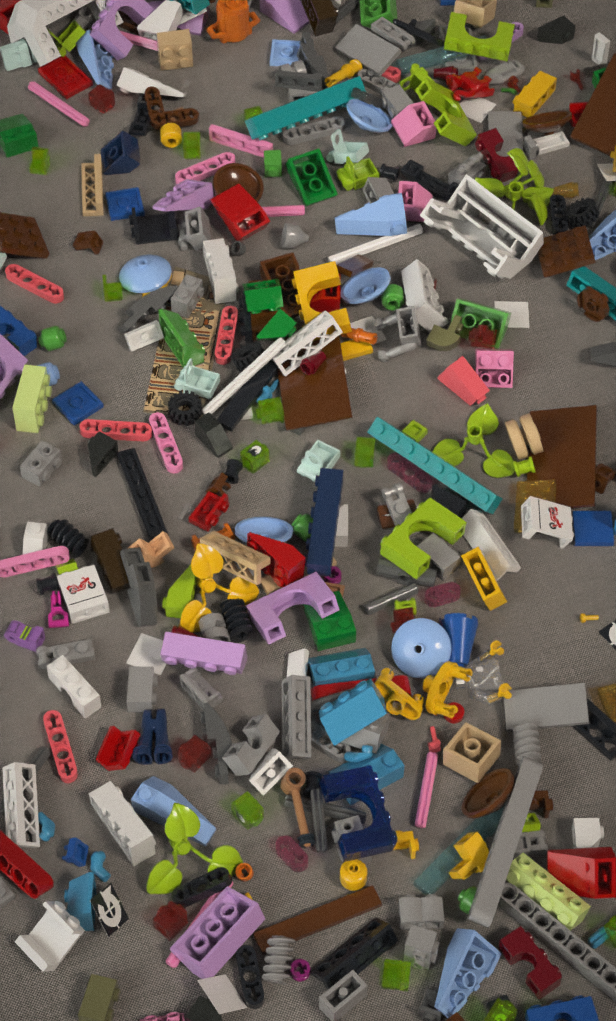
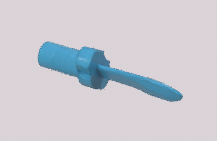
[257,379,279,405]

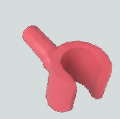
[428,726,441,753]

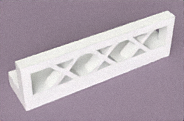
[271,310,343,377]
[2,762,40,848]

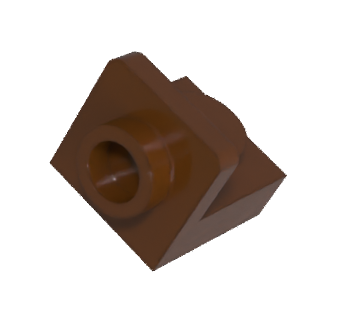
[73,230,103,255]
[595,463,616,494]
[529,790,553,818]

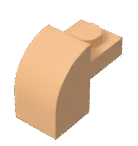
[128,531,174,568]

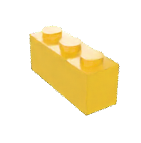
[513,71,557,117]
[461,547,507,611]

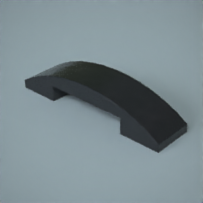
[129,93,155,136]
[401,159,459,201]

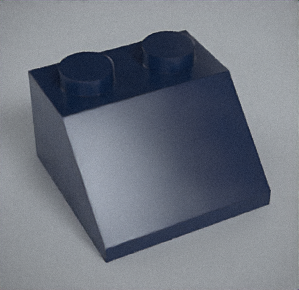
[101,131,141,175]

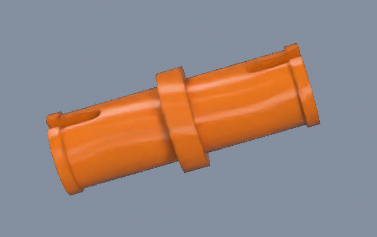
[341,328,378,345]

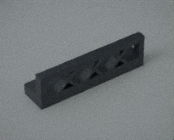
[570,683,616,761]
[310,917,399,990]

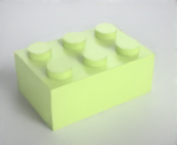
[12,365,52,433]

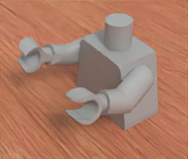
[374,306,421,362]

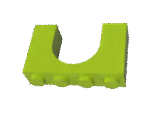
[444,12,515,61]
[415,78,477,147]
[380,498,467,580]

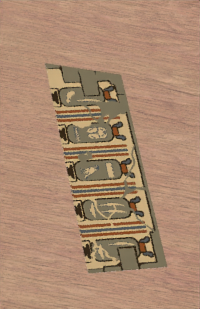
[143,266,225,418]

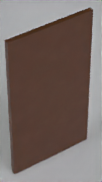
[570,53,616,156]
[274,336,353,431]
[526,405,597,508]

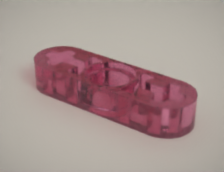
[387,453,432,493]

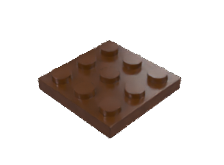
[0,212,49,259]
[538,225,596,278]

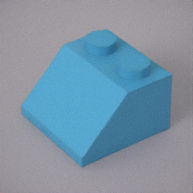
[64,872,97,931]

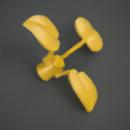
[180,543,259,633]

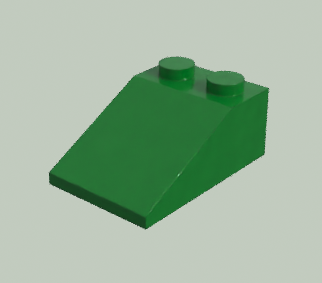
[0,113,39,158]
[285,148,338,206]
[302,591,357,652]

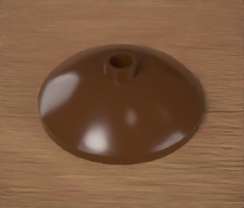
[522,110,572,135]
[213,163,264,203]
[461,768,514,818]

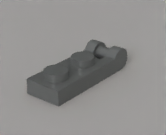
[275,70,322,92]

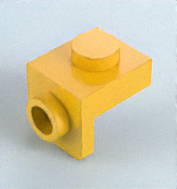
[387,830,419,859]

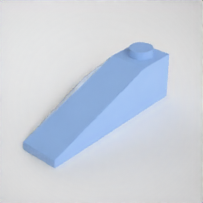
[76,30,114,90]
[335,193,407,236]
[589,210,616,260]
[434,928,502,1018]

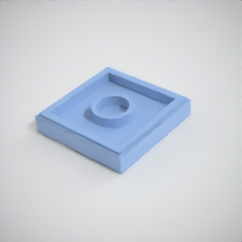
[270,39,300,66]

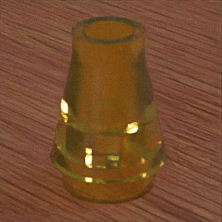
[554,181,579,198]

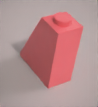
[437,356,490,406]

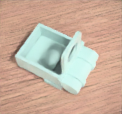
[0,38,37,71]
[326,129,369,164]
[174,358,220,400]
[297,440,340,482]

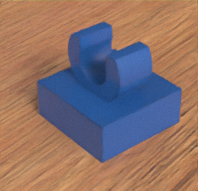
[62,837,89,867]

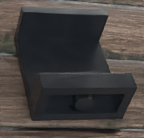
[129,207,178,245]

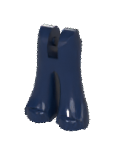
[133,709,173,765]

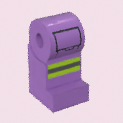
[4,620,45,652]

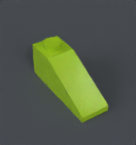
[162,564,197,618]

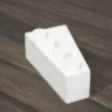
[203,238,239,304]
[401,259,449,332]
[89,781,156,867]

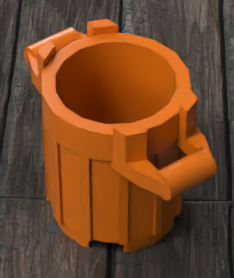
[206,0,260,44]

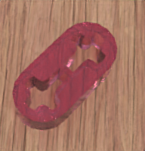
[424,582,461,607]
[276,836,308,872]

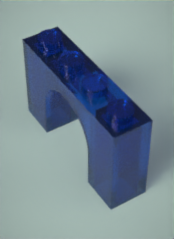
[319,765,397,862]

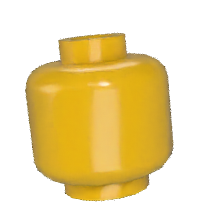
[160,123,182,148]
[340,859,367,891]

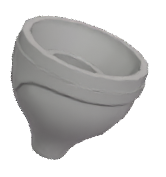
[281,222,309,249]

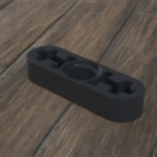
[549,194,568,234]
[171,867,232,909]
[236,945,264,1009]

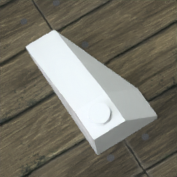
[116,67,187,97]

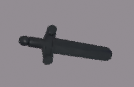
[393,19,445,48]

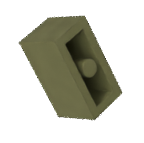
[78,974,121,1021]

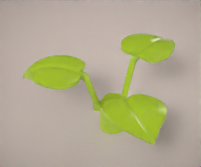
[504,148,548,226]
[475,177,554,210]
[432,403,515,478]
[146,803,243,894]

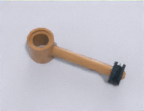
[280,768,316,848]

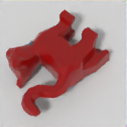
[445,67,495,101]

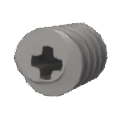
[513,722,542,766]
[262,935,295,985]

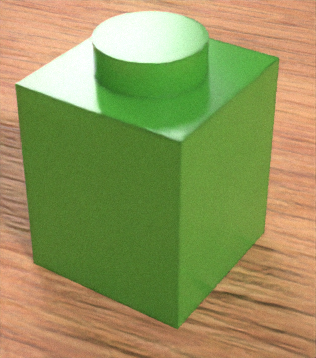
[264,150,282,177]

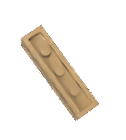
[81,154,104,216]
[200,531,270,585]

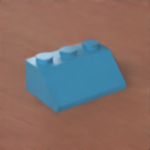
[308,648,375,687]
[319,678,387,746]
[329,744,405,806]

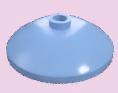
[346,99,392,133]
[119,254,172,293]
[340,267,391,304]
[235,517,293,544]
[391,618,452,679]

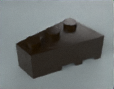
[90,528,130,594]

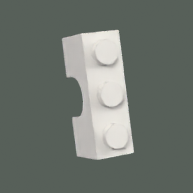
[47,655,101,719]

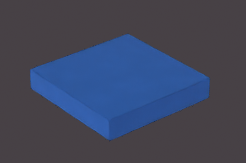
[105,187,145,221]
[52,381,104,426]
[572,511,614,546]

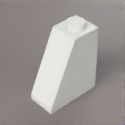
[137,0,184,41]

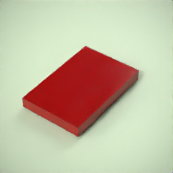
[38,55,93,100]

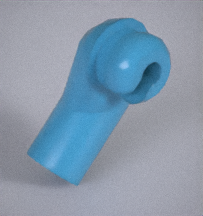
[344,745,374,763]
[38,812,55,842]
[90,851,111,883]

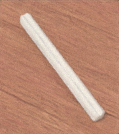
[328,224,423,265]
[201,338,286,415]

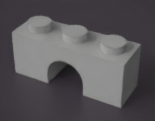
[222,714,280,776]

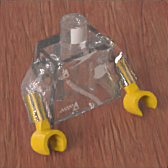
[455,640,512,705]

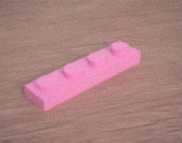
[209,124,273,158]

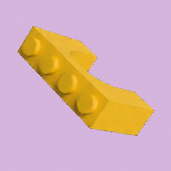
[292,261,352,341]

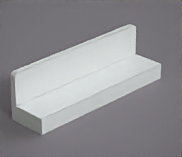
[462,509,521,581]

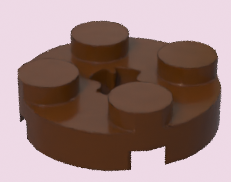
[577,286,609,322]

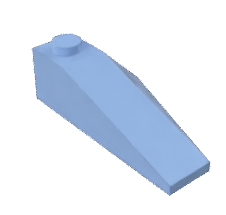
[131,776,216,847]

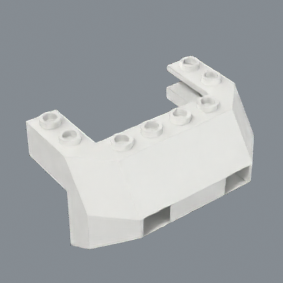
[7,0,123,67]
[420,174,544,279]

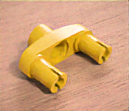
[423,661,473,718]
[374,668,425,720]

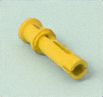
[324,59,362,87]

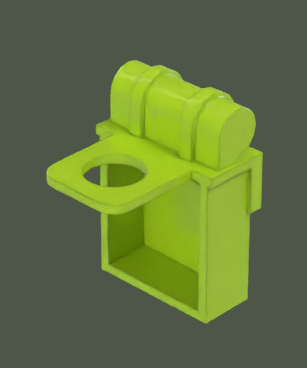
[47,19,86,56]
[399,63,434,93]
[336,156,379,191]

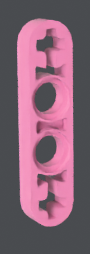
[175,152,235,184]
[149,412,183,474]
[0,546,70,578]

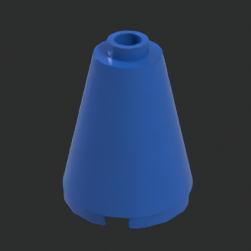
[439,613,478,668]

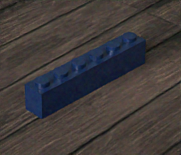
[305,468,344,577]

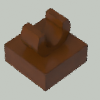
[205,472,231,497]

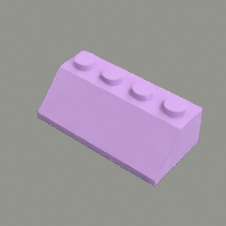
[160,632,248,675]
[170,886,265,979]

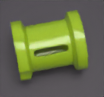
[513,457,536,477]
[394,598,417,617]

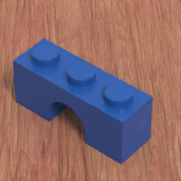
[0,306,37,356]
[524,995,599,1021]

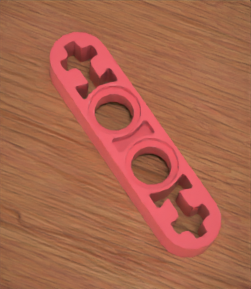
[5,264,64,304]
[215,306,238,365]
[79,419,152,442]
[43,710,78,783]

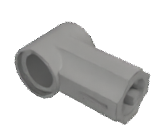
[70,6,93,30]

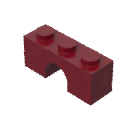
[475,128,519,182]
[498,926,562,1000]

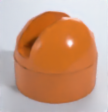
[235,863,254,882]

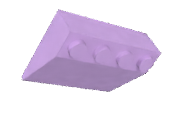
[260,0,309,34]

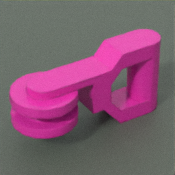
[48,590,69,628]

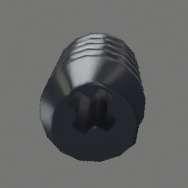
[47,519,89,559]
[220,599,253,643]

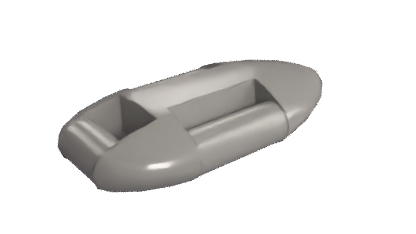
[483,60,525,85]

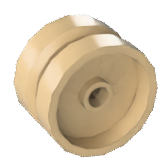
[504,413,544,461]

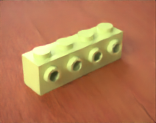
[506,853,591,931]

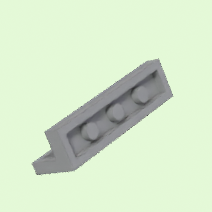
[281,675,311,761]

